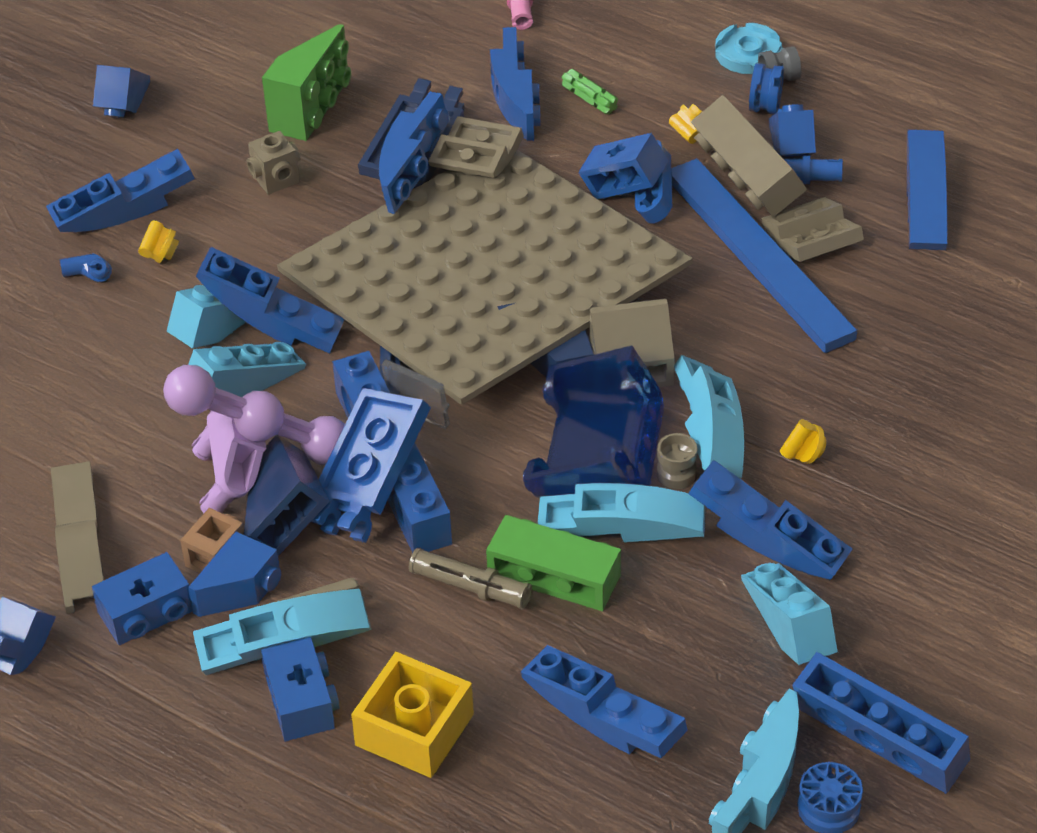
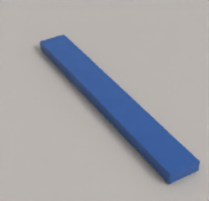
[671,158,857,353]

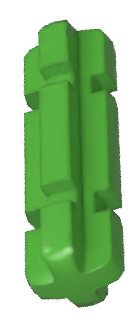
[562,69,618,114]

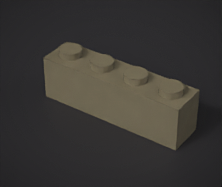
[690,95,807,217]

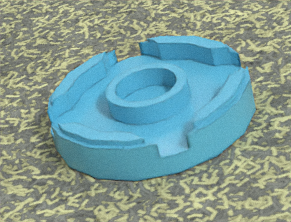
[715,23,782,74]

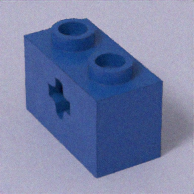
[578,133,669,199]
[91,552,193,645]
[261,637,340,742]

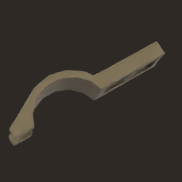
[50,461,104,614]

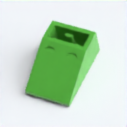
[262,24,351,141]

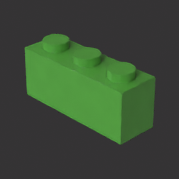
[486,515,621,611]

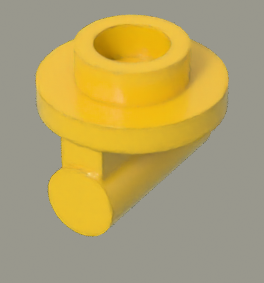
[669,104,702,144]
[138,221,179,264]
[780,419,826,464]

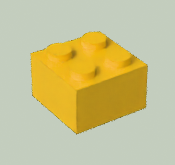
[351,651,474,778]

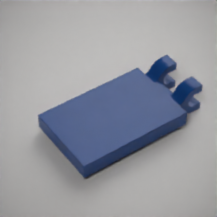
[311,388,431,543]

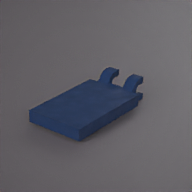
[358,78,465,188]

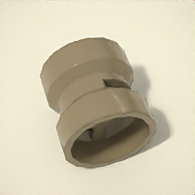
[657,433,697,489]

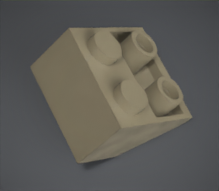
[590,299,674,395]

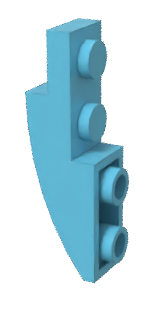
[674,355,744,479]
[538,483,706,542]
[193,589,371,675]
[709,689,799,833]

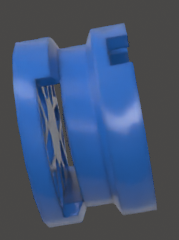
[749,63,784,114]
[797,762,863,833]

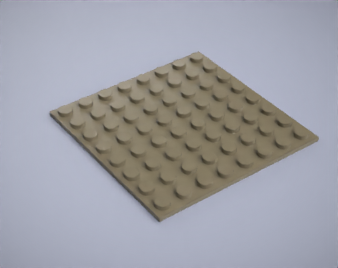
[277,150,693,405]

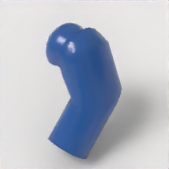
[60,253,112,282]

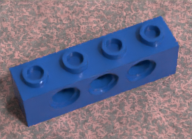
[793,652,970,794]

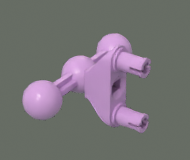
[163,365,345,513]

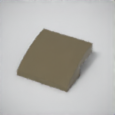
[428,116,524,178]
[761,197,864,262]

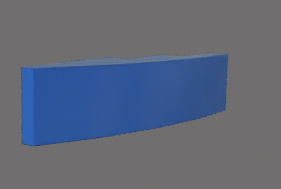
[907,130,947,250]

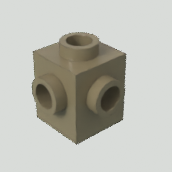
[246,131,300,195]

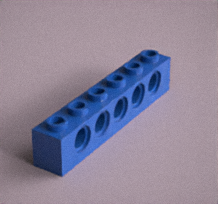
[332,351,452,553]

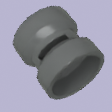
[758,46,801,81]

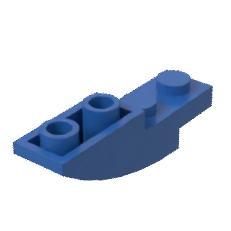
[490,27,541,141]
[379,91,449,214]
[46,149,195,232]
[196,247,345,353]
[688,459,852,580]
[521,645,688,758]

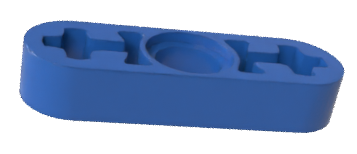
[635,140,672,224]

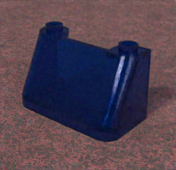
[523,345,664,498]

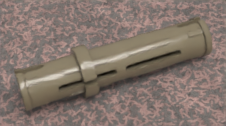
[409,548,532,609]

